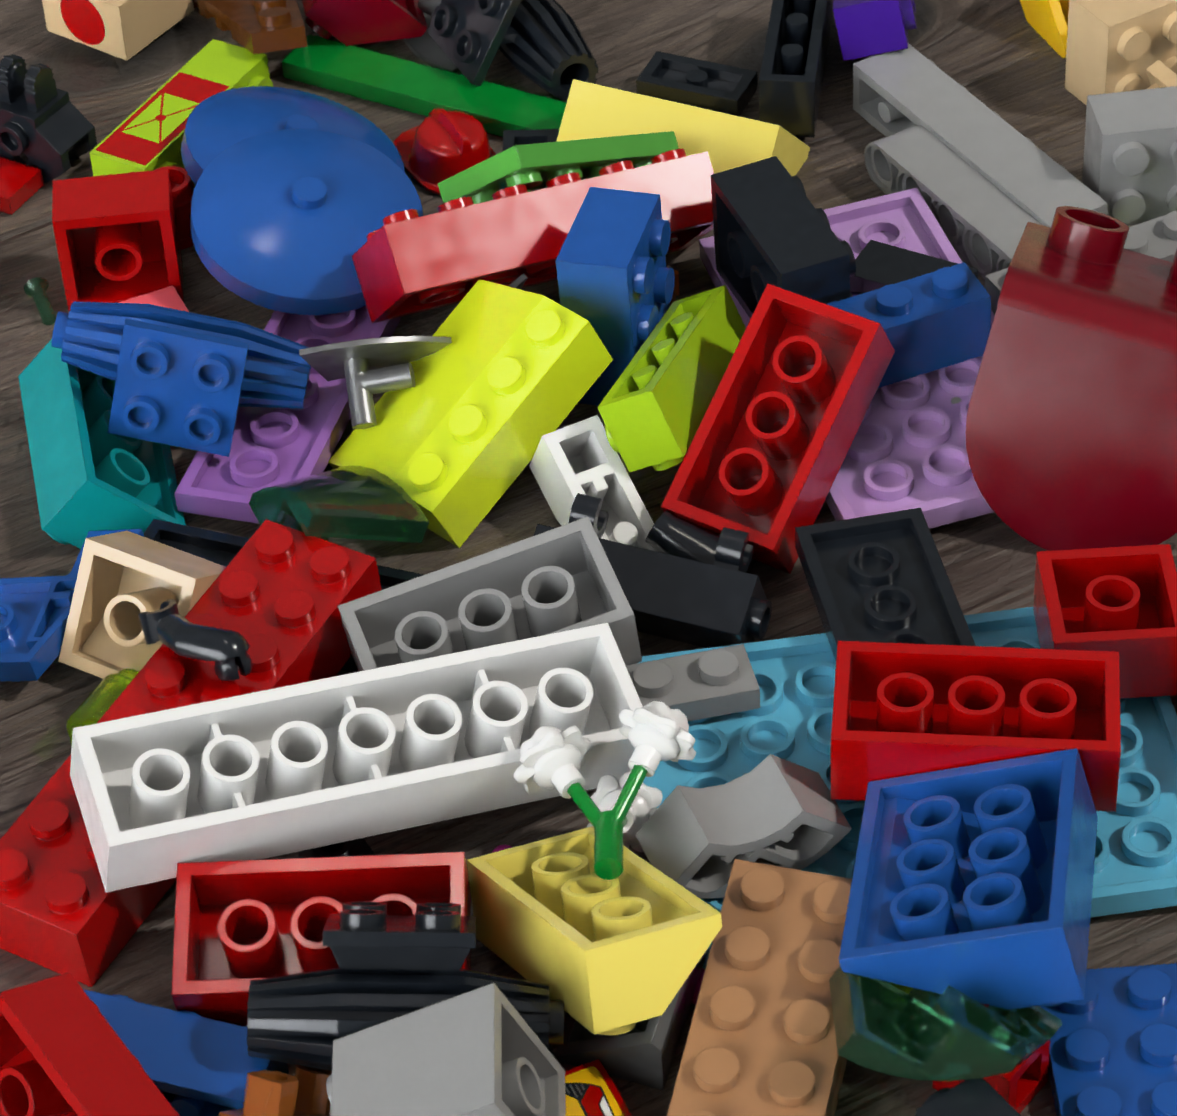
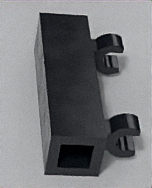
[533,493,772,648]

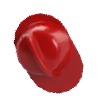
[393,108,496,195]

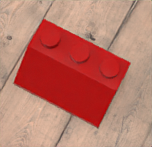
[0,972,180,1116]

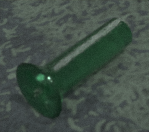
[24,277,56,325]

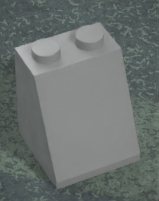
[326,983,566,1116]

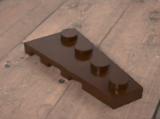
[193,0,308,54]

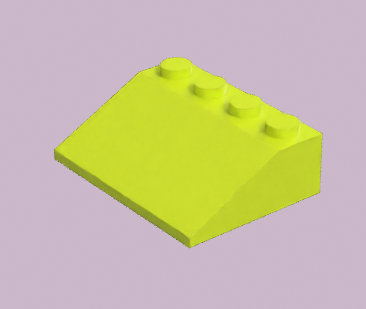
[328,279,613,548]

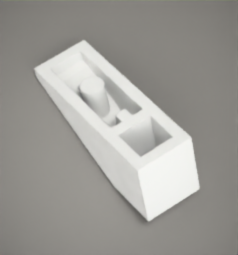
[529,415,658,552]

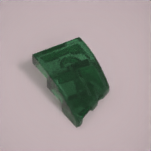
[249,465,429,543]
[829,966,1062,1081]

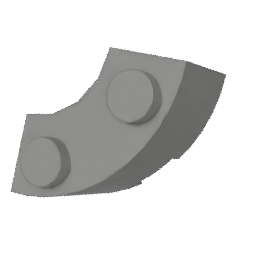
[635,754,852,899]

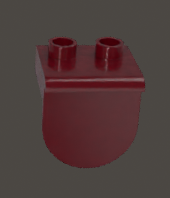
[965,206,1177,551]

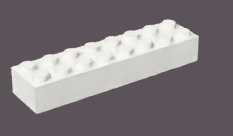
[70,623,643,892]

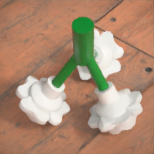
[513,701,696,880]

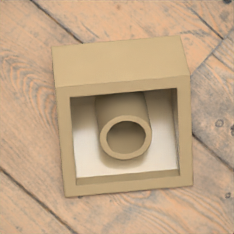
[58,531,226,687]

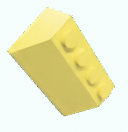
[556,79,810,176]
[467,826,722,1036]

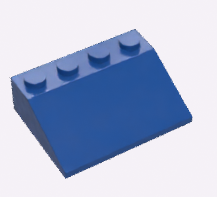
[839,748,1098,1010]

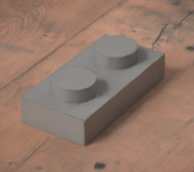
[626,644,760,721]

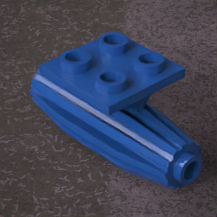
[51,301,311,457]

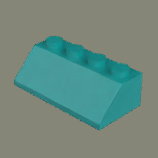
[18,339,186,549]

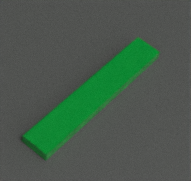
[282,34,567,137]

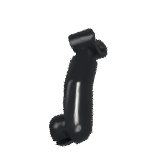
[138,599,253,681]

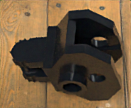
[0,54,98,184]

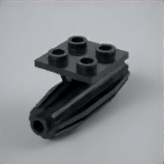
[427,0,599,101]
[247,901,564,1071]

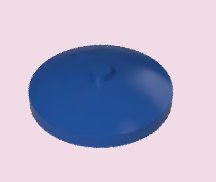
[181,86,405,185]
[190,129,423,315]

